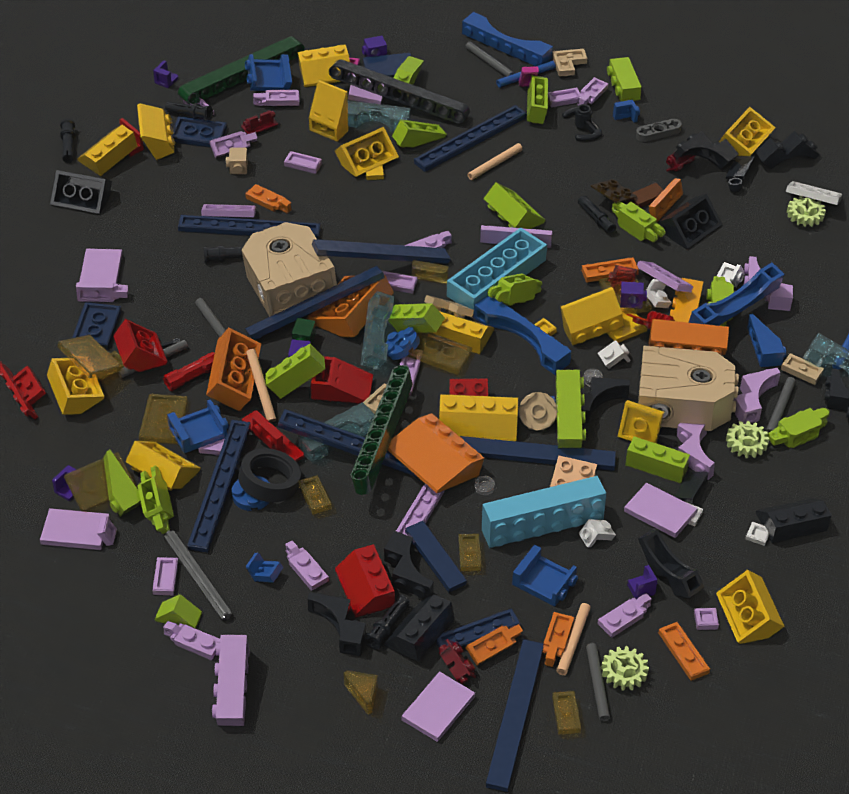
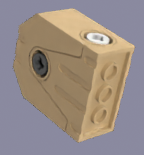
[242,222,337,317]
[638,346,739,431]

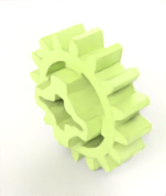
[787,196,826,227]
[726,421,769,458]
[601,646,649,691]

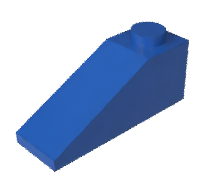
[747,314,786,367]

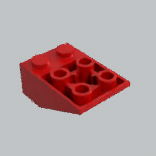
[311,356,373,404]

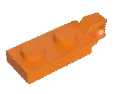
[245,184,291,214]
[543,612,574,667]
[466,624,523,665]

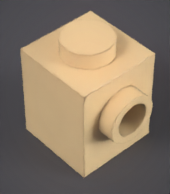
[226,148,248,174]

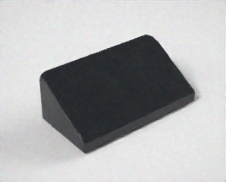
[725,156,754,182]
[674,471,708,505]

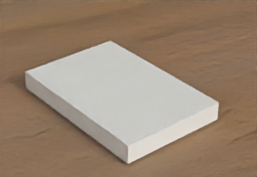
[786,181,842,205]

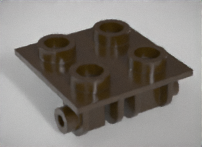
[590,179,637,205]

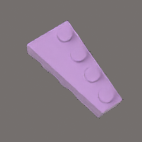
[212,635,250,726]

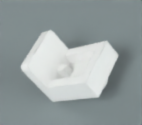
[717,262,745,287]
[598,340,631,369]
[579,519,616,547]

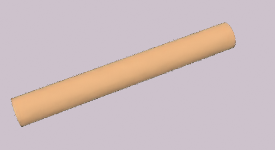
[467,143,523,180]
[246,349,276,422]
[556,603,591,675]

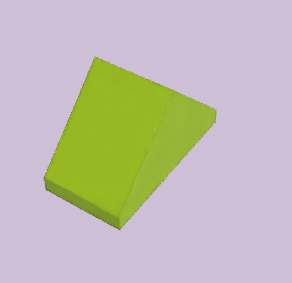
[155,594,202,629]

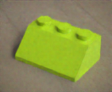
[484,182,546,229]

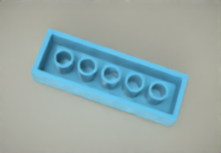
[447,227,547,314]
[482,476,606,548]

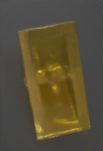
[344,670,378,715]

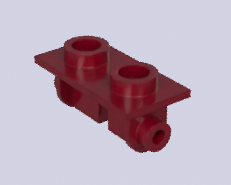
[241,110,278,134]
[666,152,695,171]
[439,639,476,684]

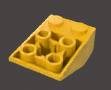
[309,80,348,142]

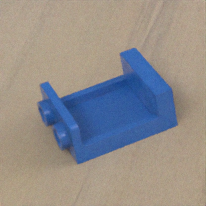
[245,54,292,91]
[167,399,229,453]
[512,545,578,607]

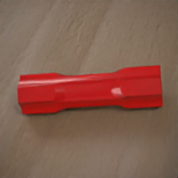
[163,352,215,391]

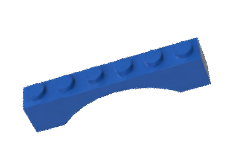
[462,12,553,66]
[688,263,785,326]
[474,295,571,375]

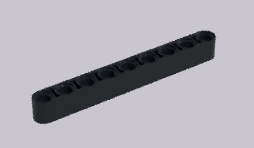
[329,59,470,124]

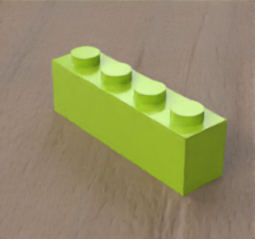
[556,370,586,448]

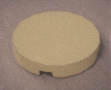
[519,392,557,431]

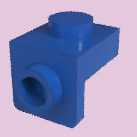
[613,100,640,123]
[246,553,283,582]

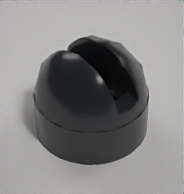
[728,178,742,193]

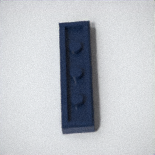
[405,520,467,593]
[435,608,521,649]

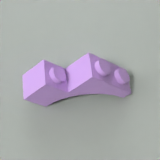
[743,256,793,311]
[734,368,780,424]
[677,423,715,480]

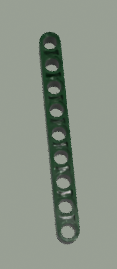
[178,36,305,105]
[351,365,413,495]

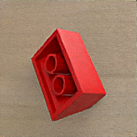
[114,319,167,372]
[335,544,395,618]

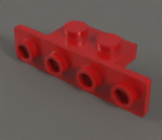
[0,361,46,419]
[242,410,304,462]

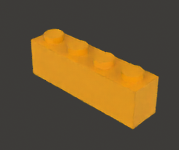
[670,278,703,323]

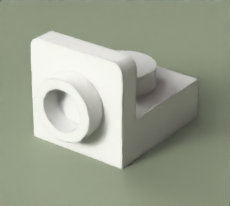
[646,279,672,308]

